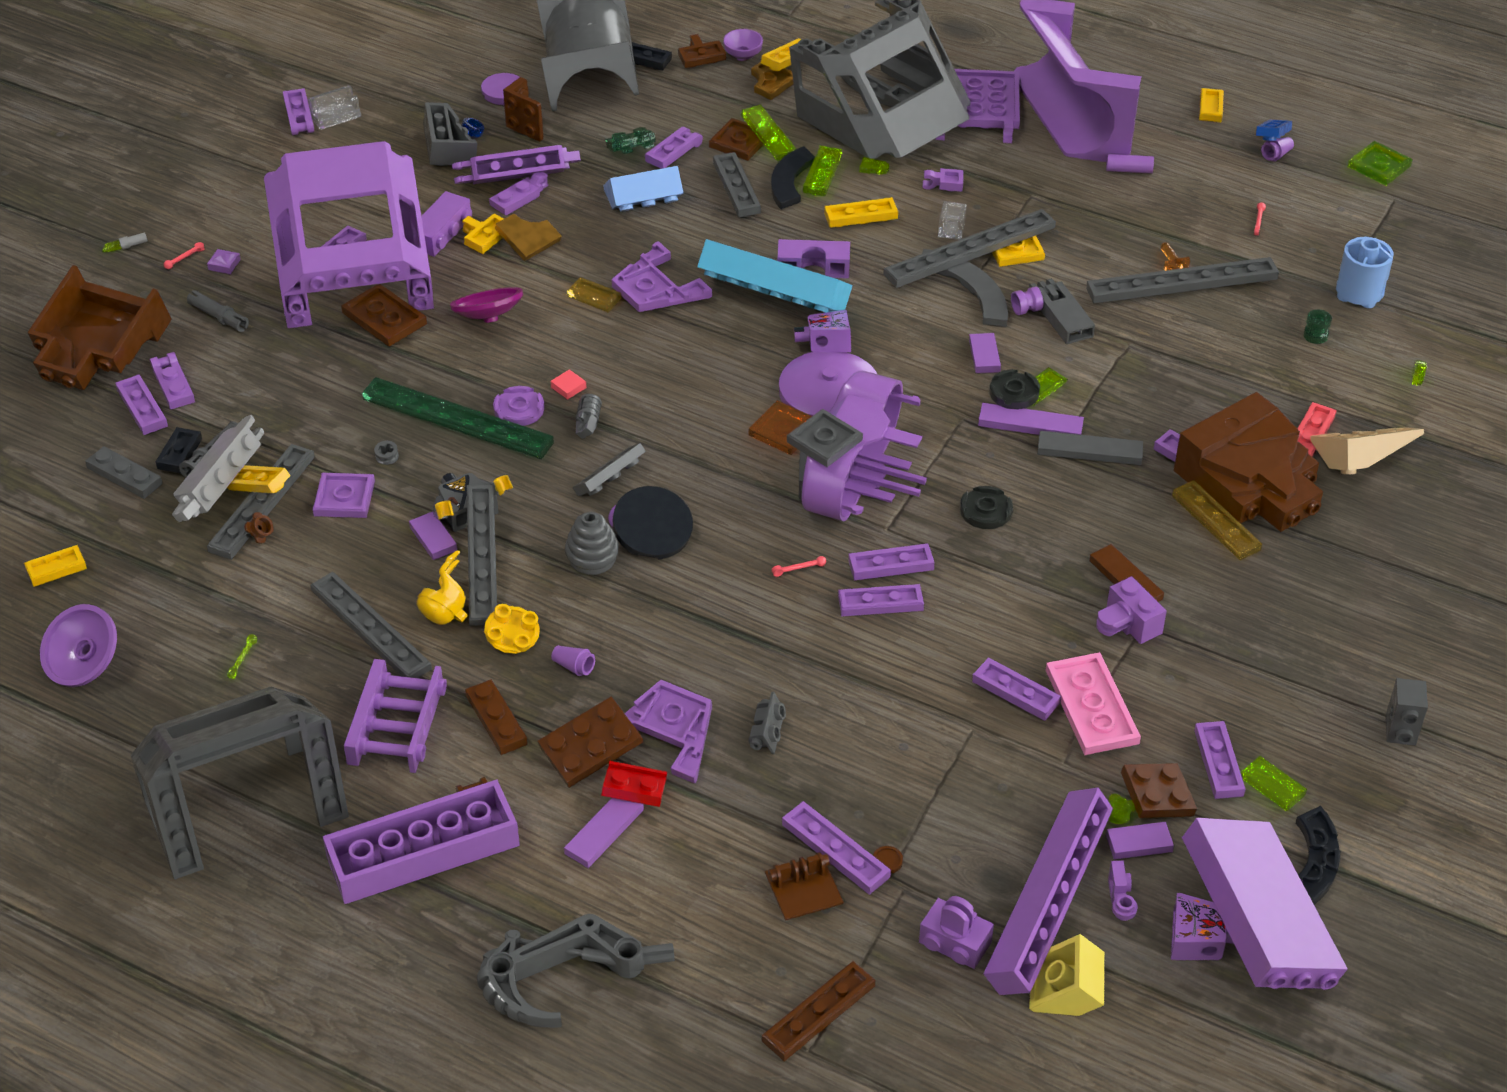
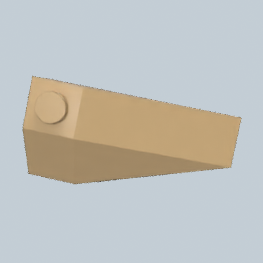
[1310,427,1424,474]

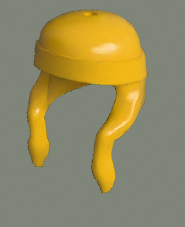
[416,550,468,625]

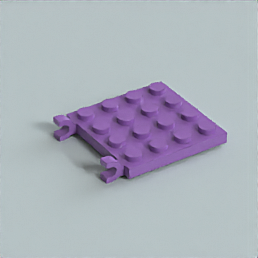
[936,69,1020,143]

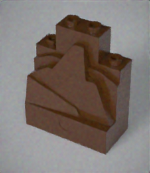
[27,265,172,390]
[1173,392,1323,532]

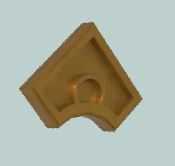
[751,62,793,100]
[495,214,562,261]

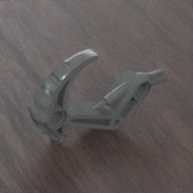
[477,914,675,1028]

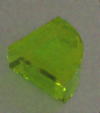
[1412,360,1427,386]

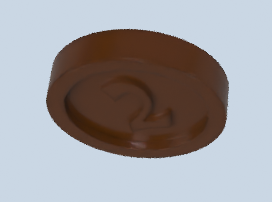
[873,846,903,874]

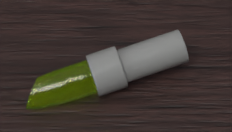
[102,232,148,252]

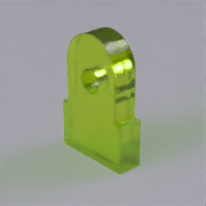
[859,157,889,174]

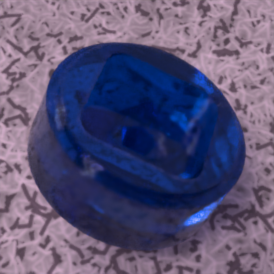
[461,118,485,137]

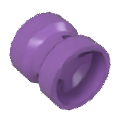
[1011,287,1043,315]

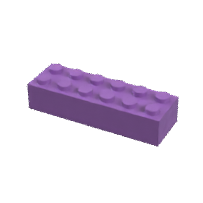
[322,780,520,904]

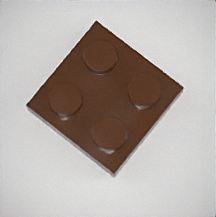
[1121,763,1197,818]

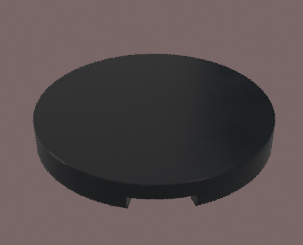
[612,486,693,560]

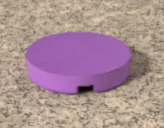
[481,73,519,105]
[493,386,545,427]

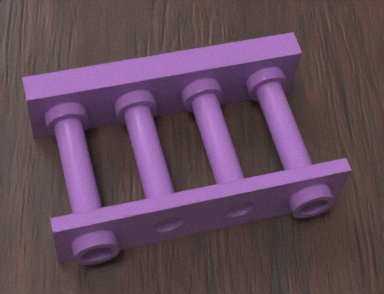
[344,659,447,773]

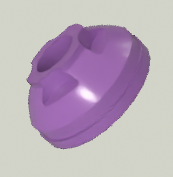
[723,29,763,61]

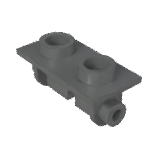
[748,692,786,754]

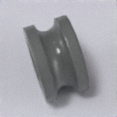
[374,440,399,465]

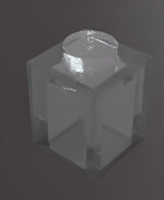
[938,201,967,240]

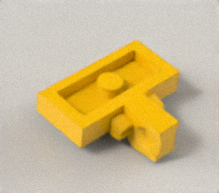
[462,214,504,254]

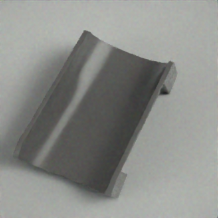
[537,0,639,112]

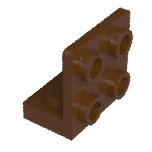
[503,77,543,142]

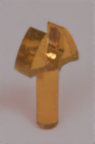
[1160,242,1190,271]

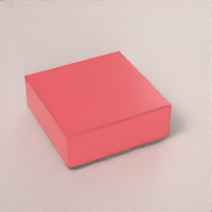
[551,369,586,400]

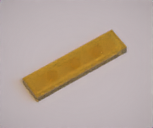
[1172,480,1262,560]

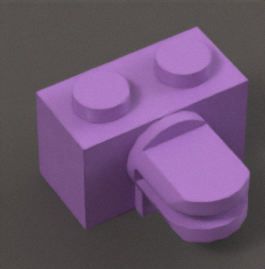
[1096,576,1167,644]
[919,896,994,969]

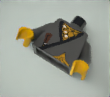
[433,473,513,532]

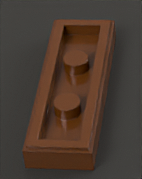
[1089,544,1164,602]

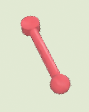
[1254,202,1266,236]
[163,242,205,270]
[772,556,827,577]

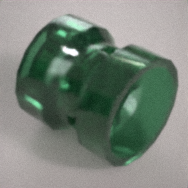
[1303,309,1332,344]

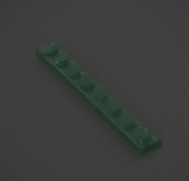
[362,377,554,460]

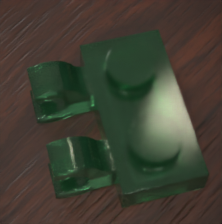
[605,127,656,154]

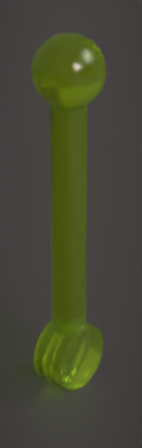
[227,634,257,679]

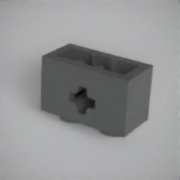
[1385,678,1428,745]

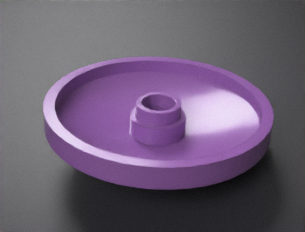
[779,352,877,421]

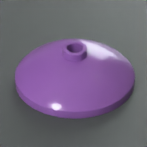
[40,604,117,687]

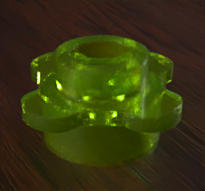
[1108,793,1136,824]

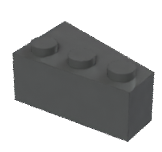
[423,102,478,166]

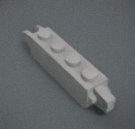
[172,415,264,522]

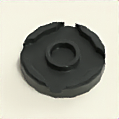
[989,369,1040,410]
[960,486,1013,529]

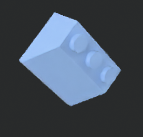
[603,166,683,212]

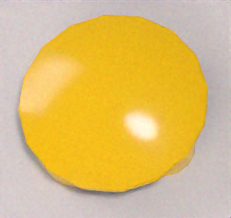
[484,604,540,654]

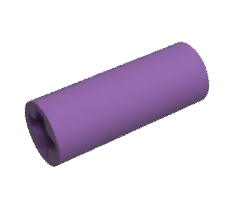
[1106,154,1154,174]

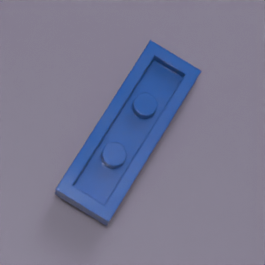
[1256,119,1292,141]

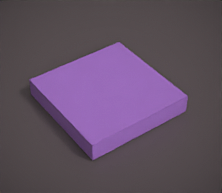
[313,473,375,518]

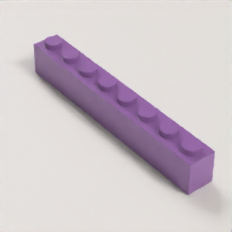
[984,788,1113,995]

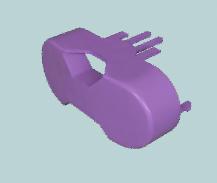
[802,371,927,521]

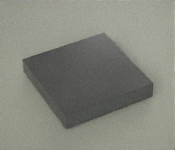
[787,409,863,467]

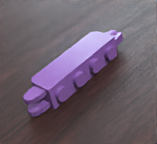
[452,145,581,184]

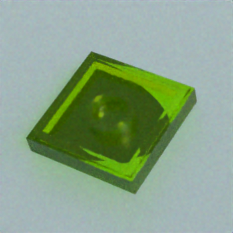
[1348,141,1413,186]

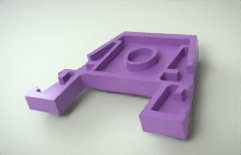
[612,241,712,312]
[625,680,712,784]

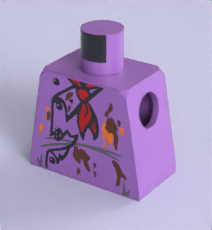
[794,310,851,352]
[1171,893,1234,960]

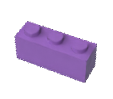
[421,191,472,257]

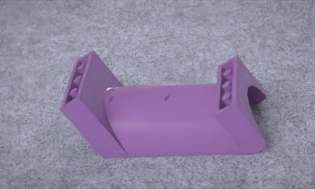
[1014,0,1141,162]

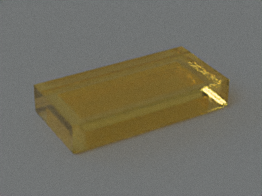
[567,277,621,312]

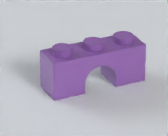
[777,239,850,278]

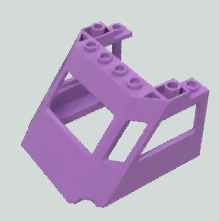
[264,141,434,328]

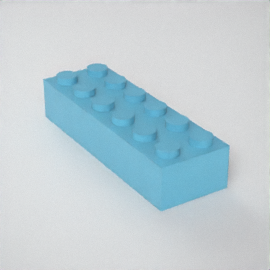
[697,239,853,313]

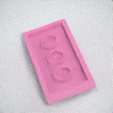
[1046,652,1141,755]

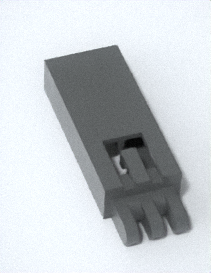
[1029,278,1095,345]

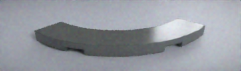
[922,249,1008,327]

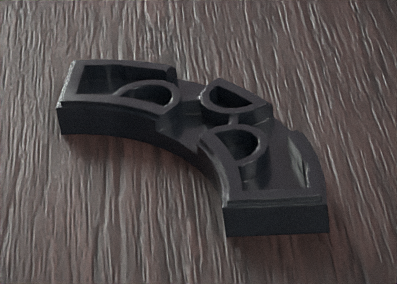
[771,146,816,209]
[1295,806,1341,905]

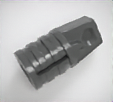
[576,394,602,439]

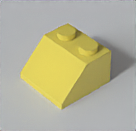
[1029,934,1104,1016]

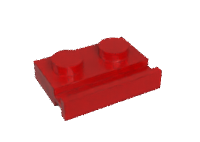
[601,761,667,807]

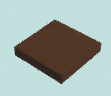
[709,118,771,161]

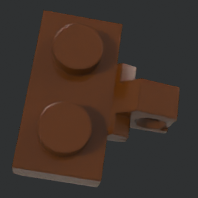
[678,34,726,68]

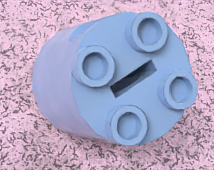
[1336,237,1394,308]

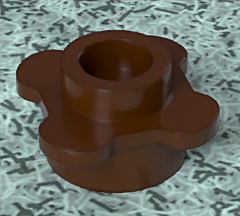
[244,512,274,544]

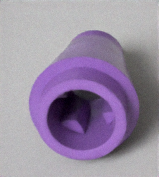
[1261,137,1294,161]
[552,645,595,676]

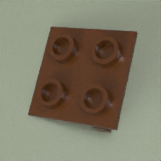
[765,852,844,921]

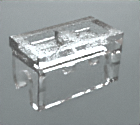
[308,85,361,130]

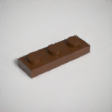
[465,679,528,755]

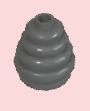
[565,512,619,575]

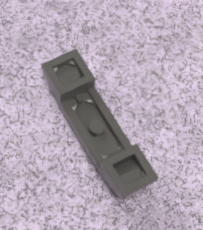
[840,73,916,106]

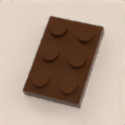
[341,284,427,347]
[537,696,643,788]

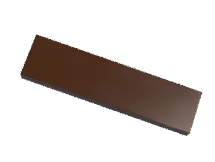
[762,961,876,1061]

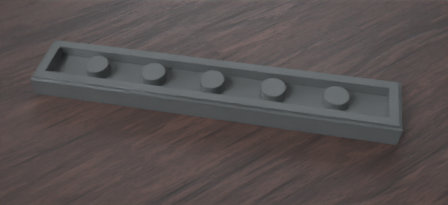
[207,444,315,560]
[467,485,497,626]
[310,572,432,678]

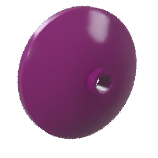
[450,287,523,323]

